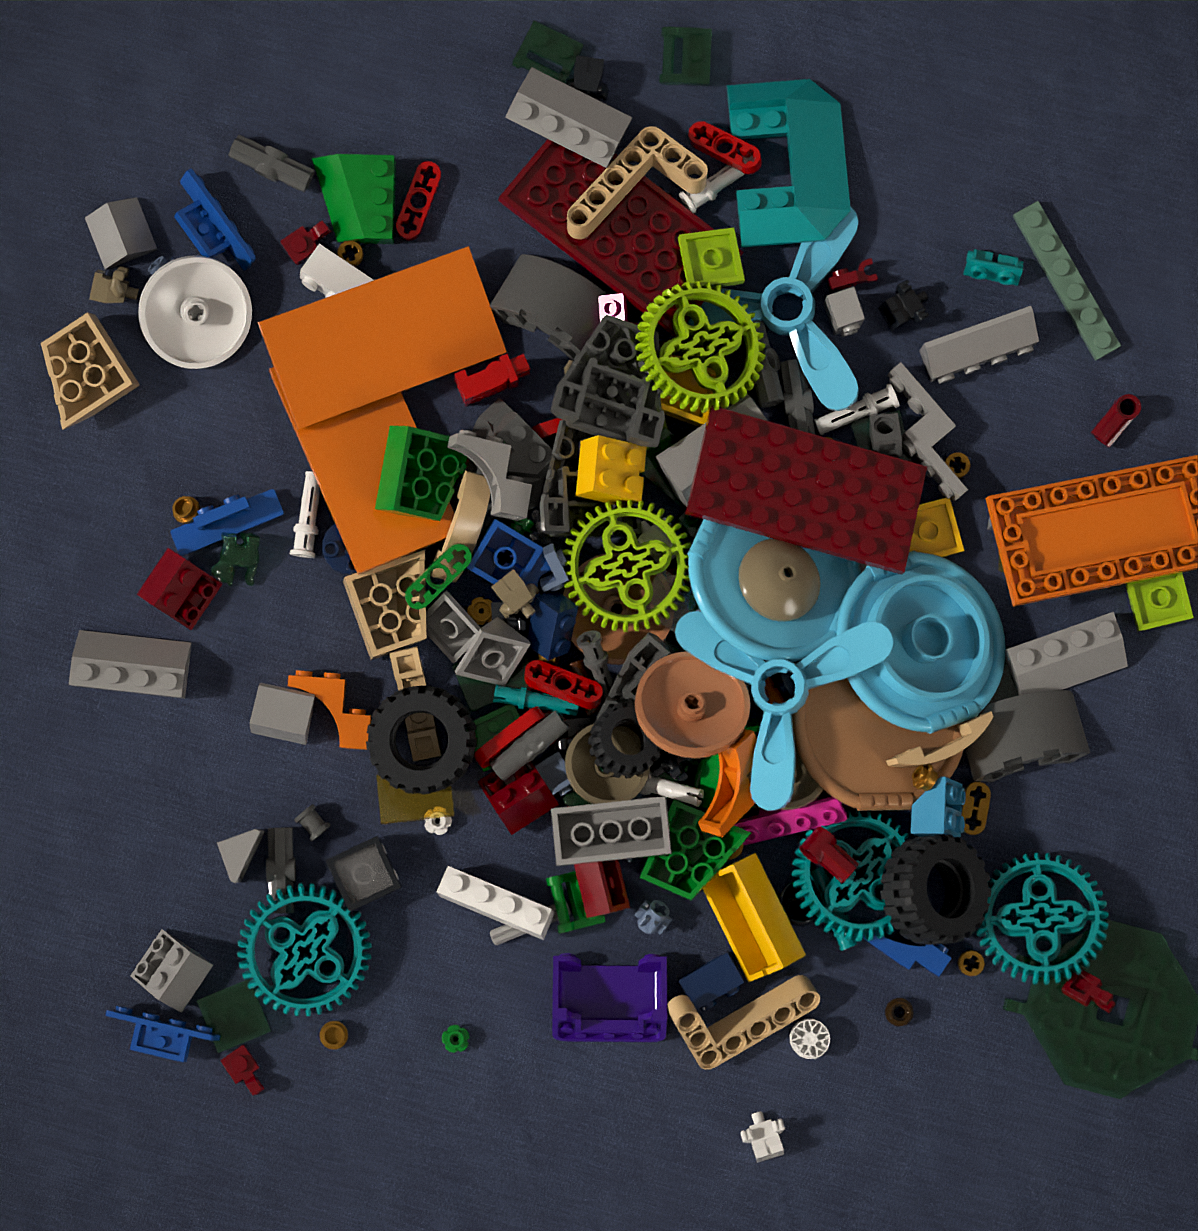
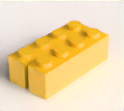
[703,853,806,982]

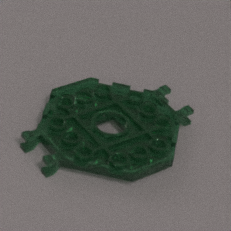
[1003,919,1198,1099]

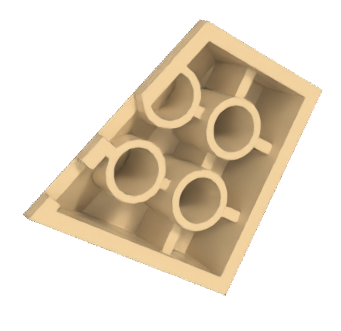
[41,312,140,430]
[343,550,426,660]

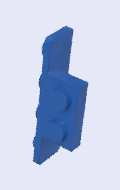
[174,169,256,271]
[170,489,284,556]
[105,1006,220,1062]

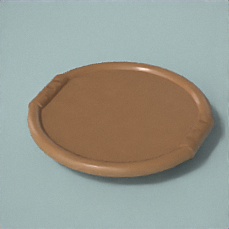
[792,678,966,811]

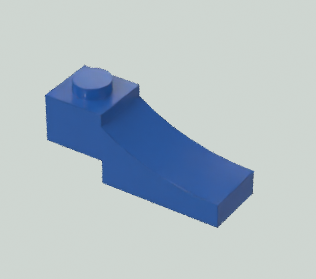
[863,934,952,977]

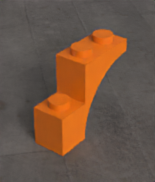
[288,670,372,750]
[698,729,757,837]

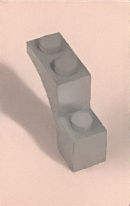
[447,430,532,521]

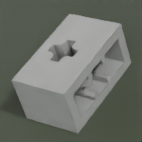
[823,287,865,337]

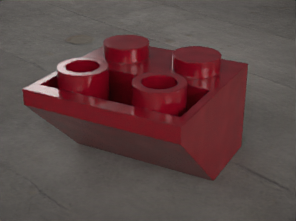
[137,548,222,630]
[478,762,559,835]
[574,860,630,918]

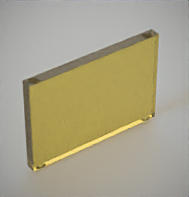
[376,775,454,825]

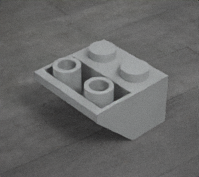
[131,929,213,1013]

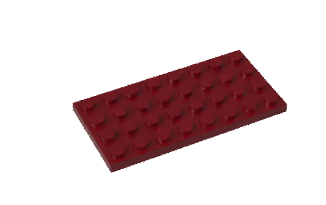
[498,139,744,338]
[685,405,927,575]

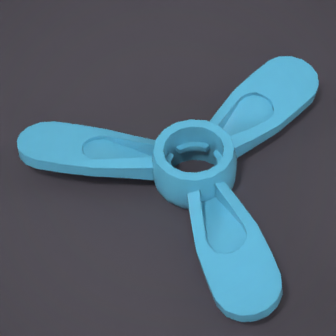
[687,206,859,411]
[675,611,893,811]

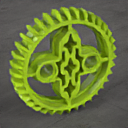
[635,281,766,413]
[562,500,691,632]

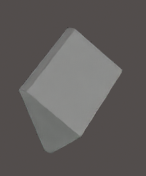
[85,197,158,270]
[426,591,480,664]
[455,617,530,686]
[250,683,315,745]
[217,829,265,883]

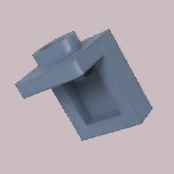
[540,543,569,592]
[535,752,573,796]

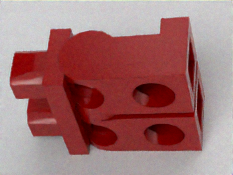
[454,354,530,406]

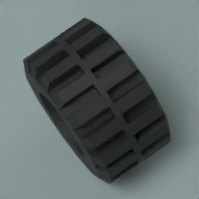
[588,702,662,779]

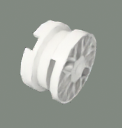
[790,1018,830,1059]

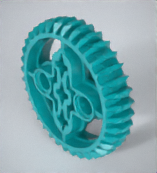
[792,809,909,942]
[976,853,1109,985]
[237,883,371,1016]

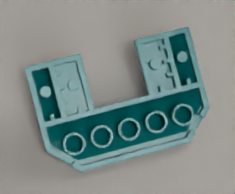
[727,79,851,247]

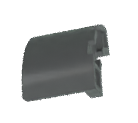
[490,254,608,361]
[965,690,1090,782]

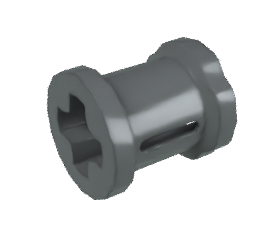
[294,804,331,841]

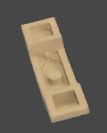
[430,470,490,582]
[389,646,441,761]
[886,712,994,767]

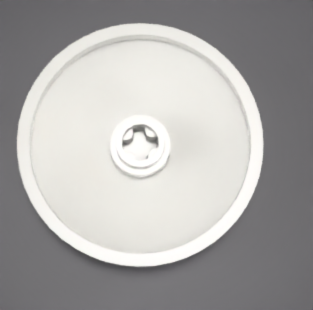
[138,256,252,369]

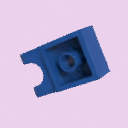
[466,518,570,607]

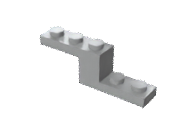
[887,362,968,502]

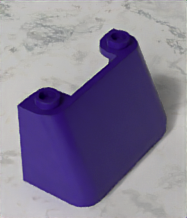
[552,953,667,1042]

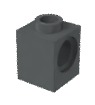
[869,413,902,457]

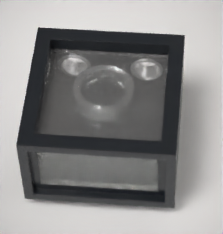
[325,836,402,912]

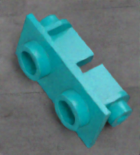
[963,249,1023,286]

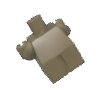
[89,266,139,303]
[491,569,540,619]

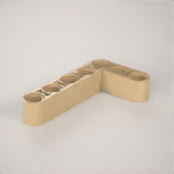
[567,126,708,239]
[667,975,820,1070]

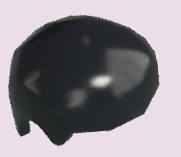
[779,880,820,927]

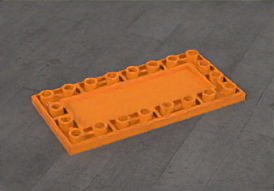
[258,246,507,429]
[269,367,455,575]
[985,455,1198,607]

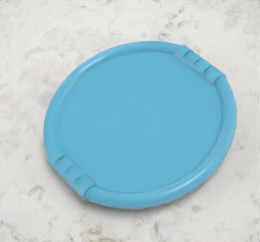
[688,519,861,662]
[837,551,1006,734]

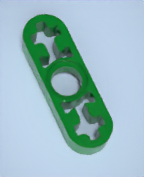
[405,543,472,609]

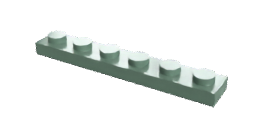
[1013,201,1121,361]

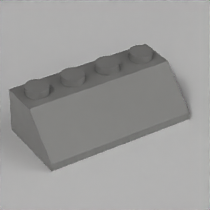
[505,67,632,168]
[919,306,1039,384]
[656,395,768,507]
[1004,612,1128,695]
[69,630,192,699]
[551,796,671,866]

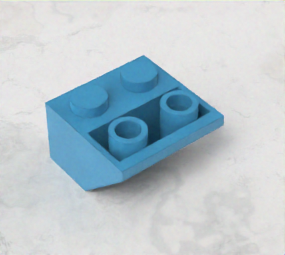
[911,777,966,838]

